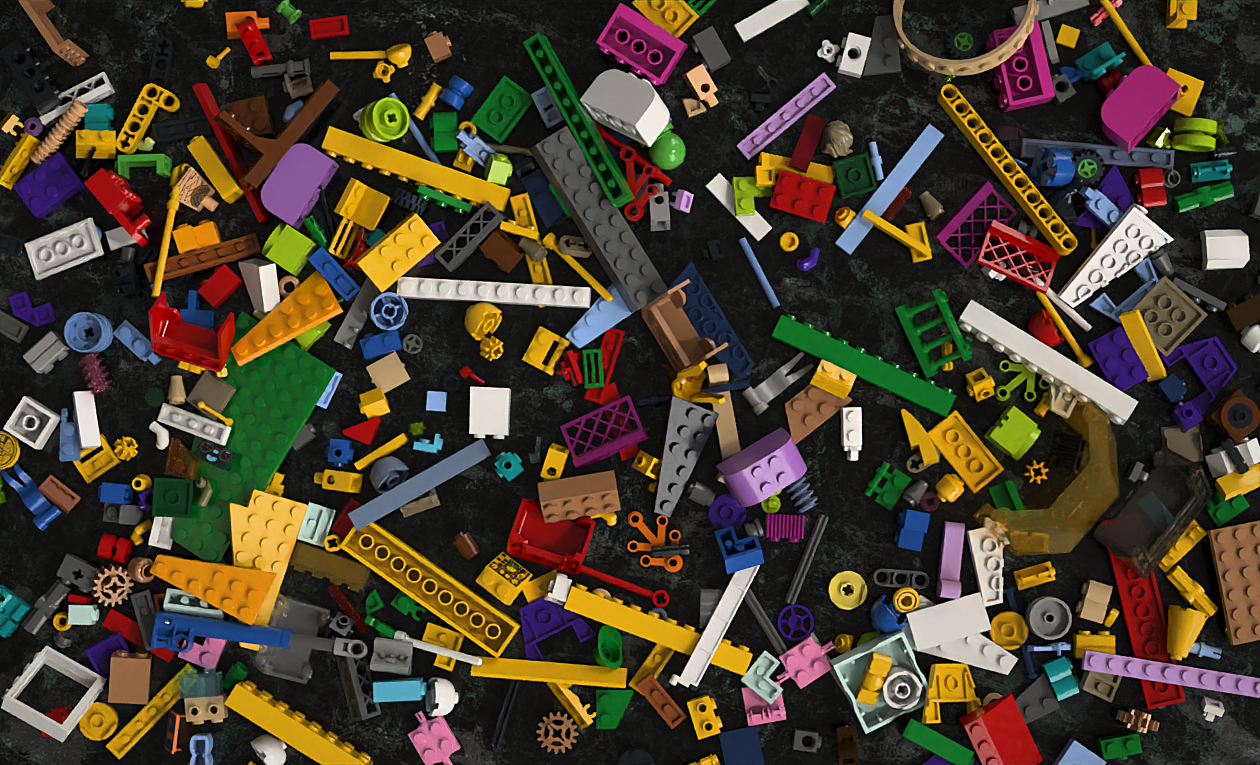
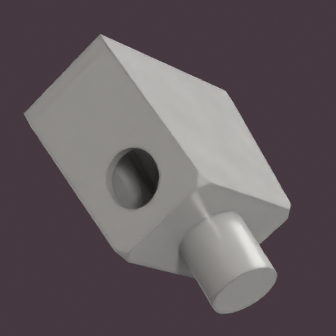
[649,183,670,231]

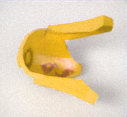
[672,361,725,404]

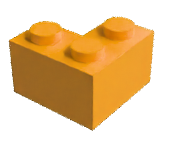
[172,220,222,254]

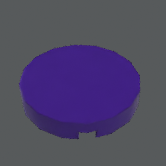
[708,494,746,531]

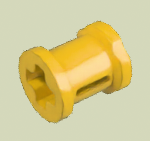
[324,534,343,552]

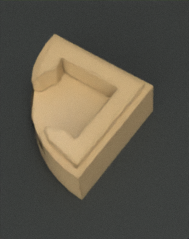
[682,98,707,118]

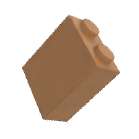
[108,650,152,705]

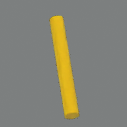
[330,51,387,60]

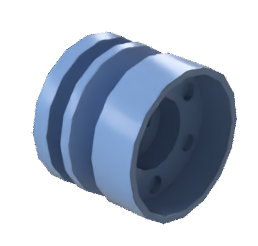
[64,312,113,353]

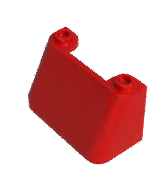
[506,498,596,575]

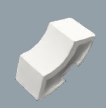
[1205,437,1260,478]

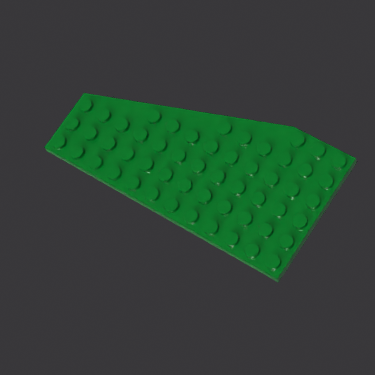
[170,312,337,564]

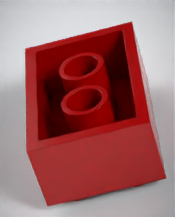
[769,168,836,223]

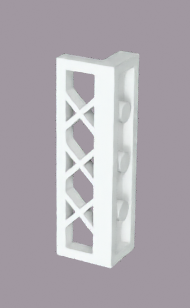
[37,71,115,127]

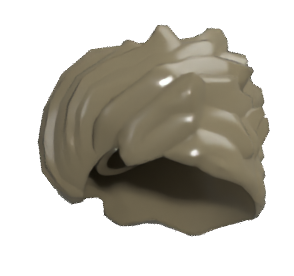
[820,120,853,158]

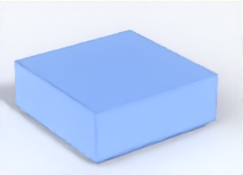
[426,391,447,412]

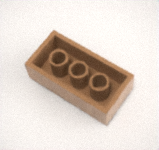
[538,470,621,523]

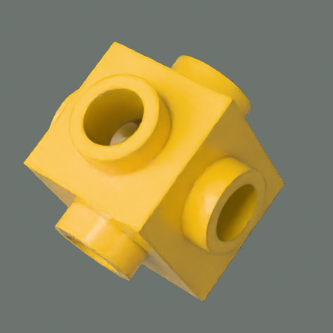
[965,367,995,402]

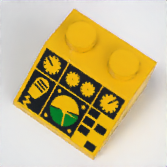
[476,552,533,606]

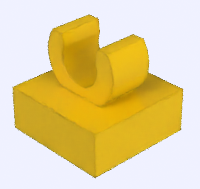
[0,111,24,136]
[453,148,476,173]

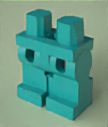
[0,584,33,638]

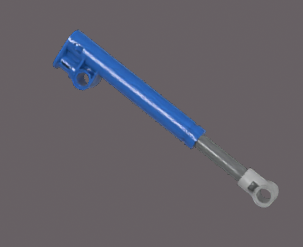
[151,611,368,659]

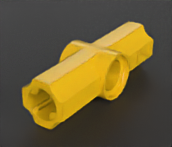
[1165,565,1218,619]

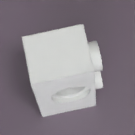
[836,32,871,78]

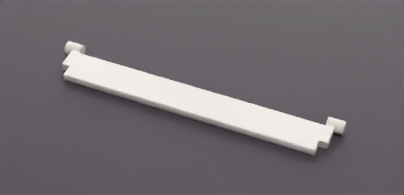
[669,565,760,688]

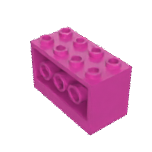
[596,3,689,85]
[985,21,1055,112]

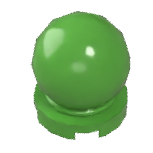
[639,120,685,170]

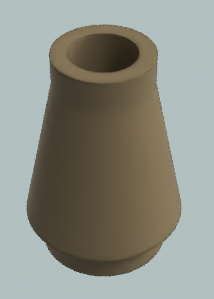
[919,191,945,220]
[518,237,548,263]

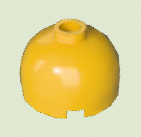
[464,302,502,341]

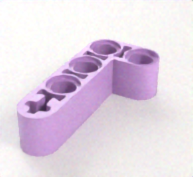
[936,521,965,599]

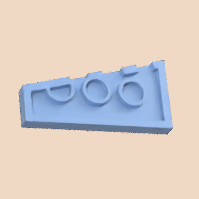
[565,283,634,349]

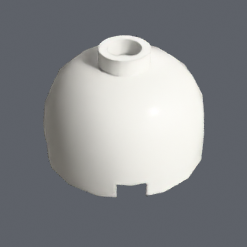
[425,677,458,716]
[251,734,287,765]

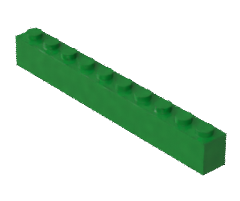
[523,32,635,208]
[771,313,956,417]

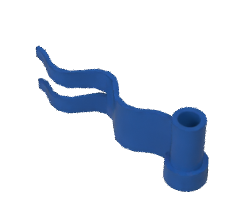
[0,461,63,531]

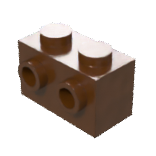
[480,228,526,273]

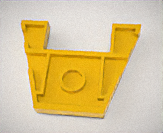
[922,664,982,724]

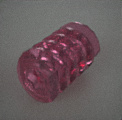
[78,352,112,395]

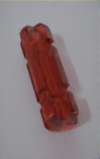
[883,187,912,221]

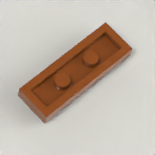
[635,672,687,729]

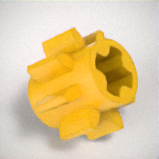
[480,336,503,361]
[113,436,138,461]
[1024,460,1049,484]

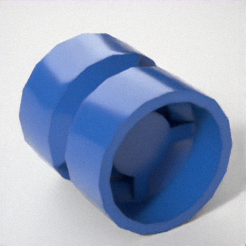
[439,75,474,111]

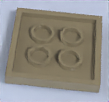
[1130,275,1207,357]

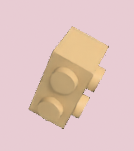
[184,693,228,725]

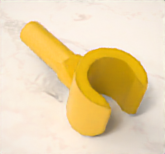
[206,47,230,69]

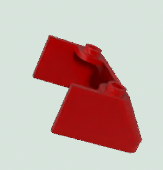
[148,291,235,372]

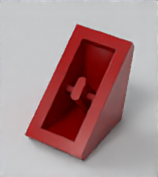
[343,416,382,445]

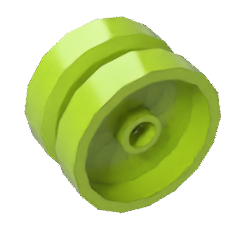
[360,97,409,143]
[1172,118,1217,152]

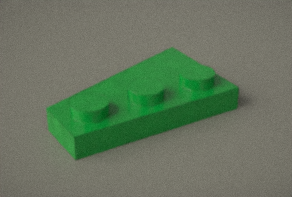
[410,184,473,215]

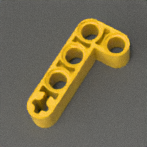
[116,83,180,155]

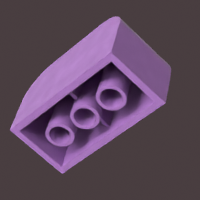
[261,143,339,230]
[716,427,807,507]

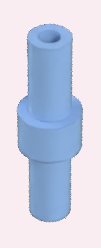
[868,142,884,181]

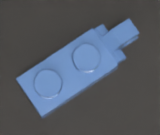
[456,128,497,169]
[1078,186,1124,229]
[113,319,162,365]

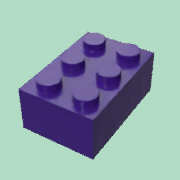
[13,152,86,219]
[1083,326,1150,391]

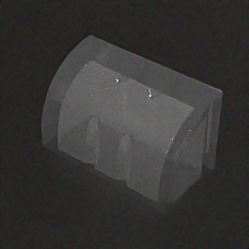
[699,588,723,628]

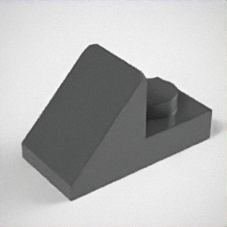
[103,502,144,525]

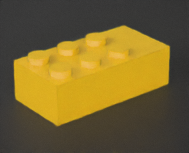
[354,212,441,292]

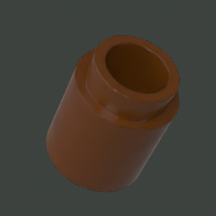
[453,531,480,561]

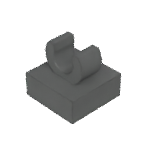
[1124,461,1149,482]

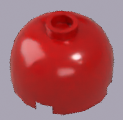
[1028,309,1064,348]

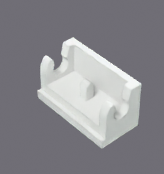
[148,517,175,550]

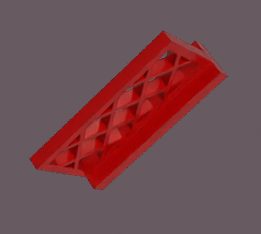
[976,220,1061,294]

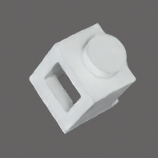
[544,573,572,605]

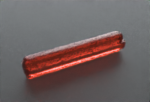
[327,584,369,633]

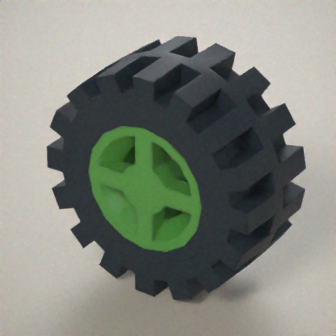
[945,25,981,60]
[1071,148,1105,185]
[391,187,428,216]

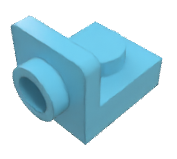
[413,434,443,454]

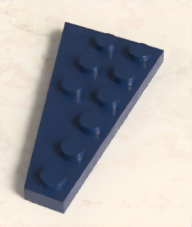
[521,129,630,230]
[668,261,754,380]

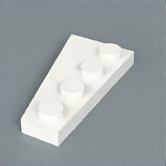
[966,523,1005,607]

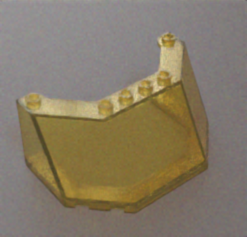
[973,400,1120,556]

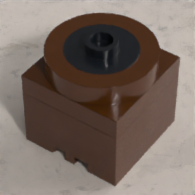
[1203,389,1260,444]

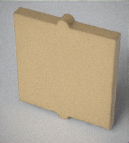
[366,351,410,393]

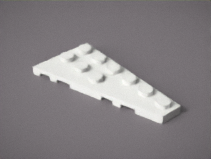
[1057,205,1174,308]
[902,595,1018,675]

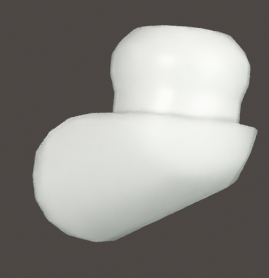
[149,421,169,450]

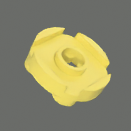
[828,571,867,610]

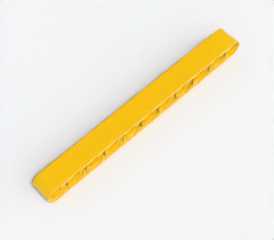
[937,84,1077,256]

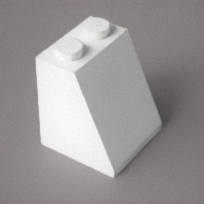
[469,387,511,439]

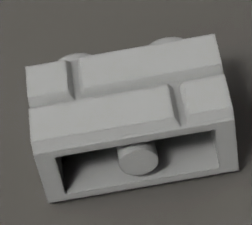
[23,330,70,374]

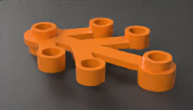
[628,511,683,572]

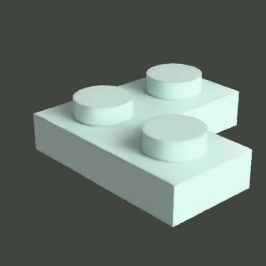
[741,651,783,705]

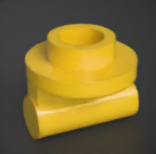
[835,207,857,230]
[834,634,854,653]

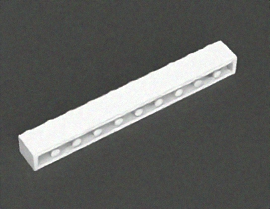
[397,277,591,309]
[957,300,1138,425]

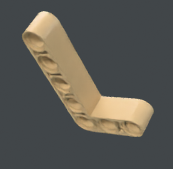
[705,363,741,460]

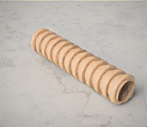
[31,100,88,166]

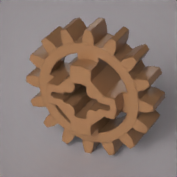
[90,564,134,607]
[1116,708,1160,733]
[536,711,579,754]

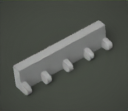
[1010,0,1090,26]
[334,278,382,349]

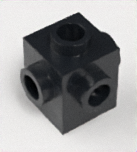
[323,611,355,640]

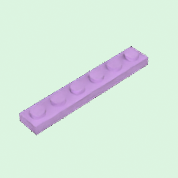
[736,73,836,161]

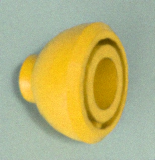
[385,44,411,68]
[893,587,920,614]

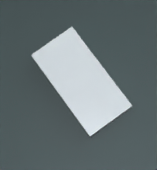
[24,218,104,280]
[906,592,992,651]

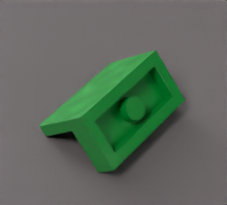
[988,480,1027,523]

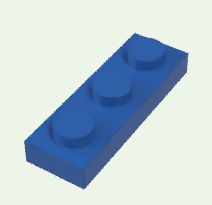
[307,246,361,301]

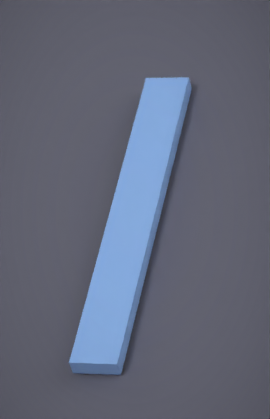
[835,124,944,255]

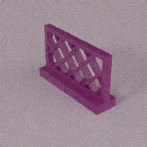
[931,181,1018,268]
[560,395,649,469]

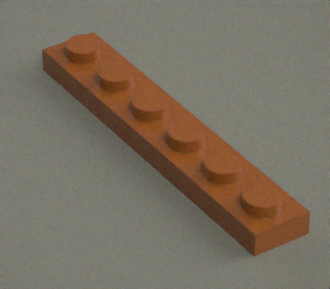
[143,233,261,285]

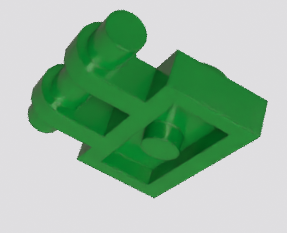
[864,461,911,511]

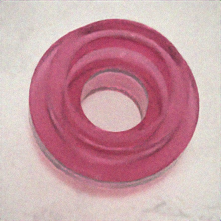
[920,492,940,511]

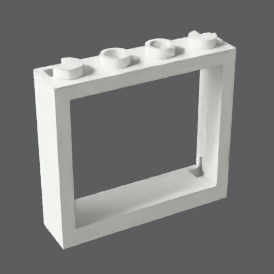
[1,645,107,743]

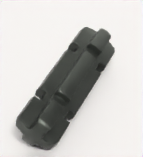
[1221,438,1249,474]
[651,543,689,557]

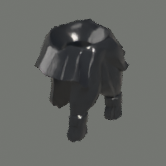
[1047,177,1088,226]

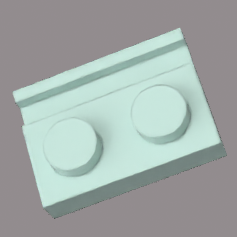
[297,502,336,547]

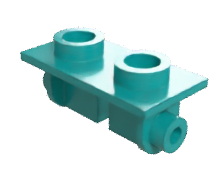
[1190,159,1232,183]

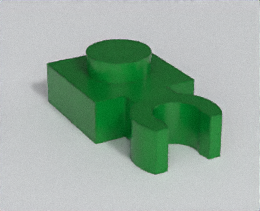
[391,591,427,621]
[364,614,397,639]

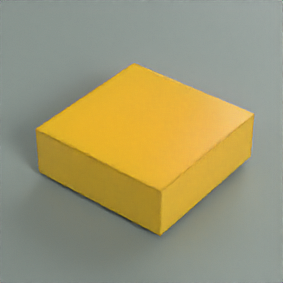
[1055,24,1080,49]

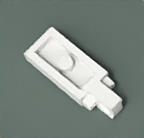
[841,407,862,461]

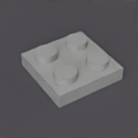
[1040,20,1059,64]

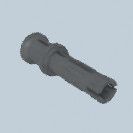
[251,58,311,78]

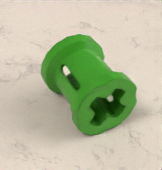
[276,0,302,24]

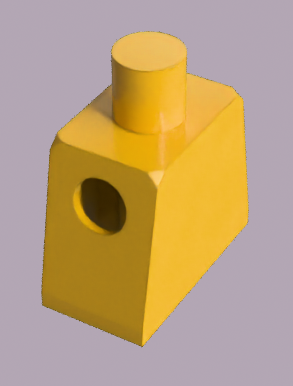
[540,443,570,482]
[314,469,363,493]

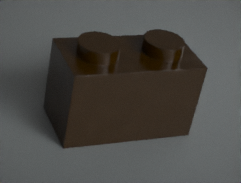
[1221,293,1260,333]

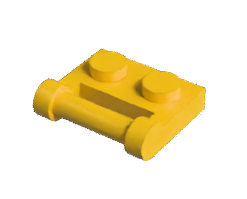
[522,326,570,376]
[73,433,121,484]

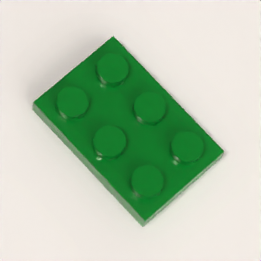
[471,75,534,145]

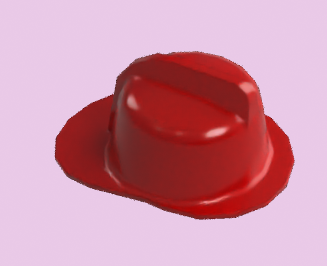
[341,226,370,270]

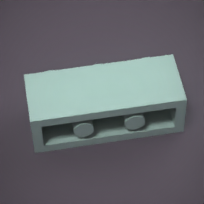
[163,588,225,620]

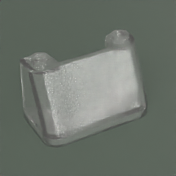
[254,593,330,684]

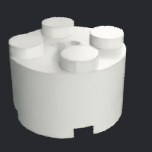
[880,666,922,709]

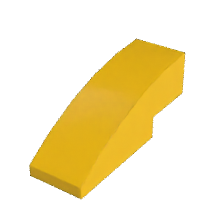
[901,409,939,466]
[1215,463,1260,501]

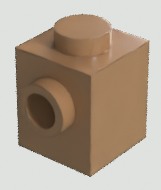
[424,31,452,63]

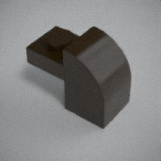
[835,725,859,765]

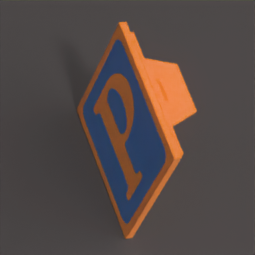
[164,709,186,754]

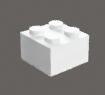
[3,396,61,450]

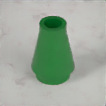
[221,661,249,690]

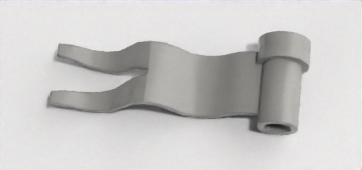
[742,352,814,416]

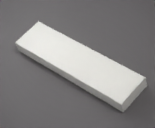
[734,0,810,43]
[706,173,772,241]
[157,403,232,445]

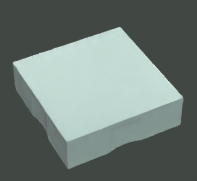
[830,629,928,734]

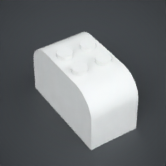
[580,69,670,147]

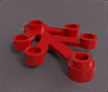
[620,146,658,221]

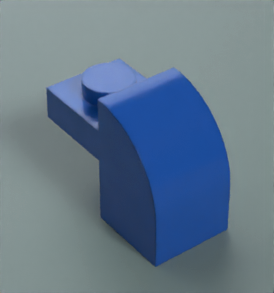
[180,290,214,330]

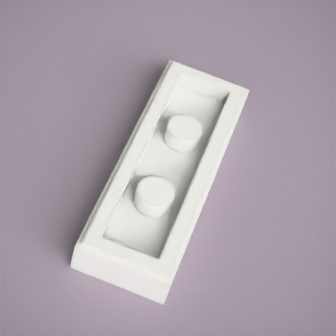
[72,391,101,448]

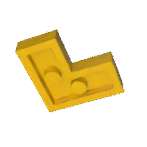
[422,622,465,671]

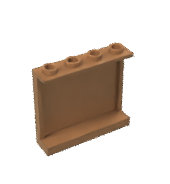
[18,0,89,67]

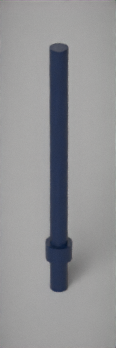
[637,380,750,408]

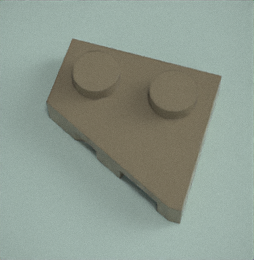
[1078,670,1122,703]

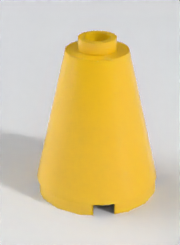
[1167,605,1207,661]

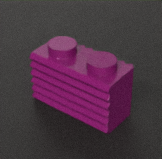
[764,514,804,542]

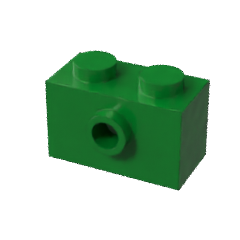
[1096,731,1142,760]

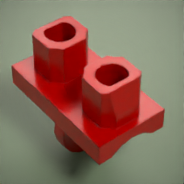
[557,350,591,387]

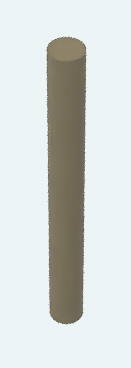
[459,139,534,157]

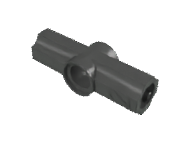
[21,579,72,635]

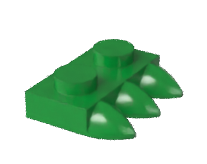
[1204,492,1250,527]

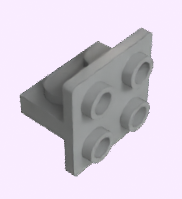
[370,637,413,675]

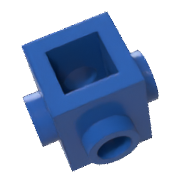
[325,438,354,467]

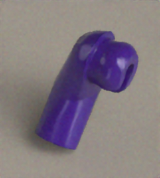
[796,247,820,271]

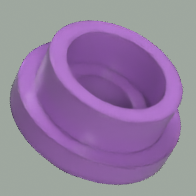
[24,117,43,137]

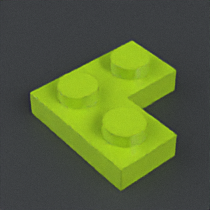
[732,177,772,216]

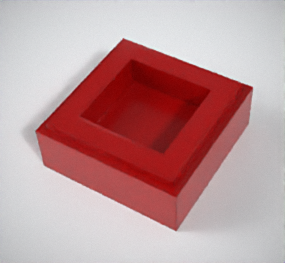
[68,593,92,605]

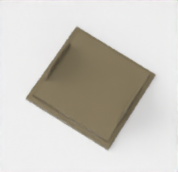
[186,369,237,421]
[1160,424,1204,465]

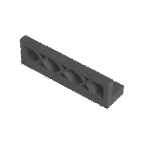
[434,201,507,272]
[335,639,381,722]

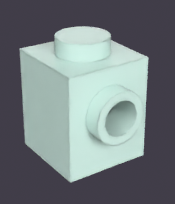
[68,604,99,625]

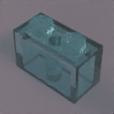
[179,668,223,699]

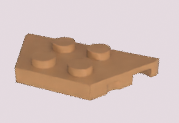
[784,384,852,445]

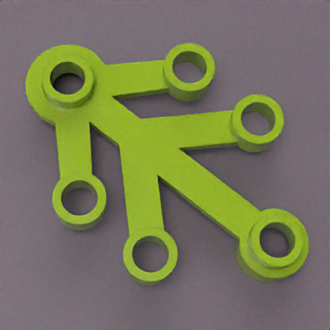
[994,360,1049,402]

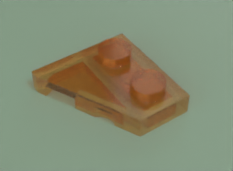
[164,438,199,480]

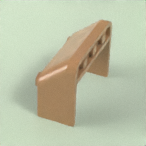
[641,279,729,372]

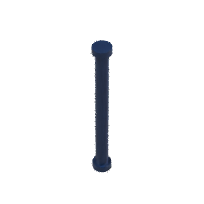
[1003,587,1038,679]

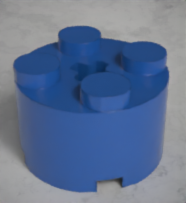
[1030,147,1075,187]

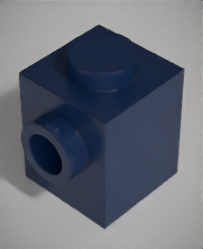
[1154,373,1187,404]

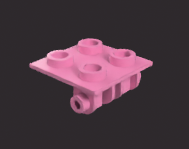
[742,681,786,726]

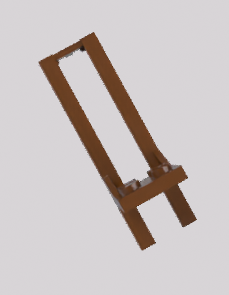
[213,79,340,191]

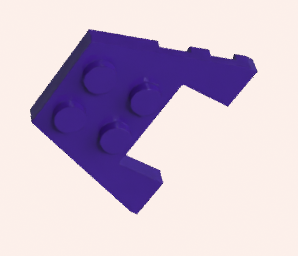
[1158,336,1238,415]
[519,596,596,662]

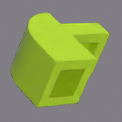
[290,321,331,351]

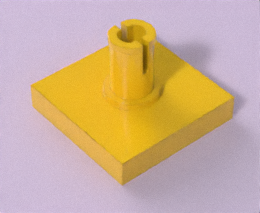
[1166,68,1204,118]

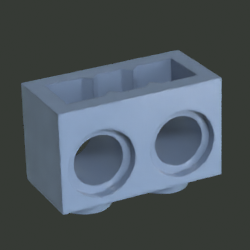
[531,86,567,130]

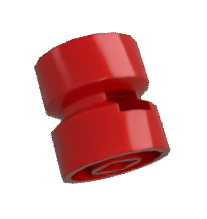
[97,533,132,564]

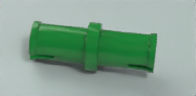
[302,215,330,251]

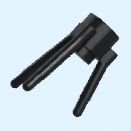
[74,147,104,177]

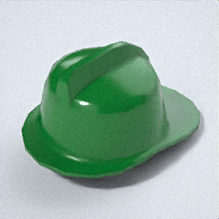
[593,625,623,669]

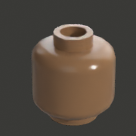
[127,556,155,583]

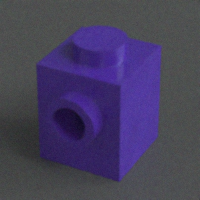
[1170,401,1203,433]

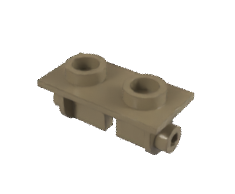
[399,487,441,518]

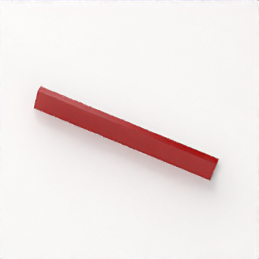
[192,83,273,223]

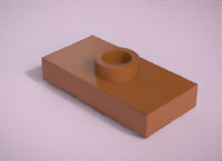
[37,474,81,514]

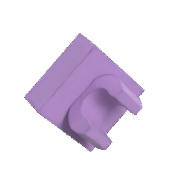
[669,189,694,213]

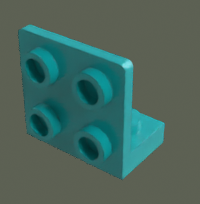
[1074,41,1126,81]

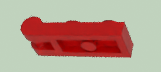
[235,18,273,66]

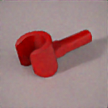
[459,366,485,385]

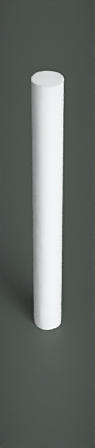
[1035,277,1092,332]

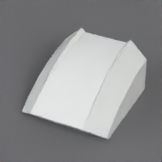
[1200,230,1250,270]

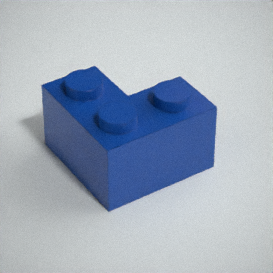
[893,509,930,552]
[714,526,764,574]

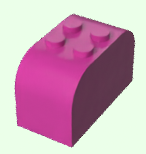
[1101,65,1181,154]

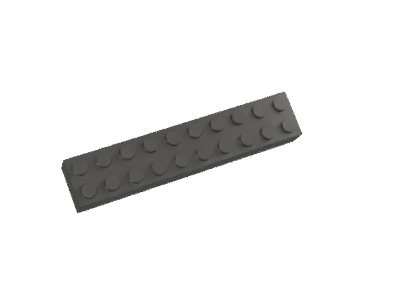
[529,126,668,313]

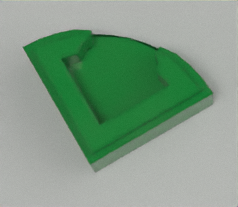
[365,589,385,615]

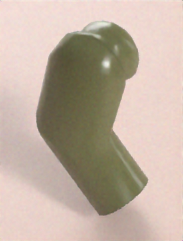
[196,477,213,507]

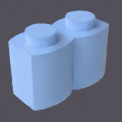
[190,733,213,765]

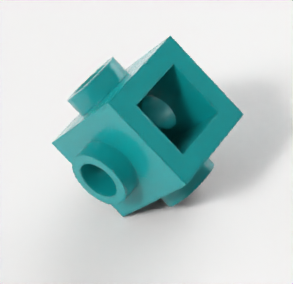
[494,451,525,482]

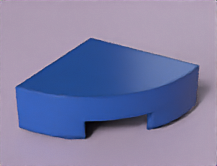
[1058,66,1084,84]

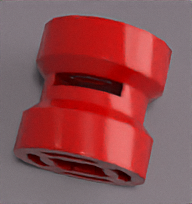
[1097,69,1122,95]

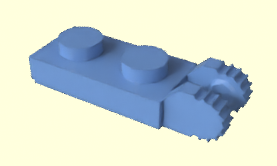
[59,408,81,462]

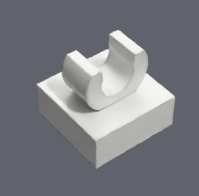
[981,260,1007,281]
[1201,696,1225,722]

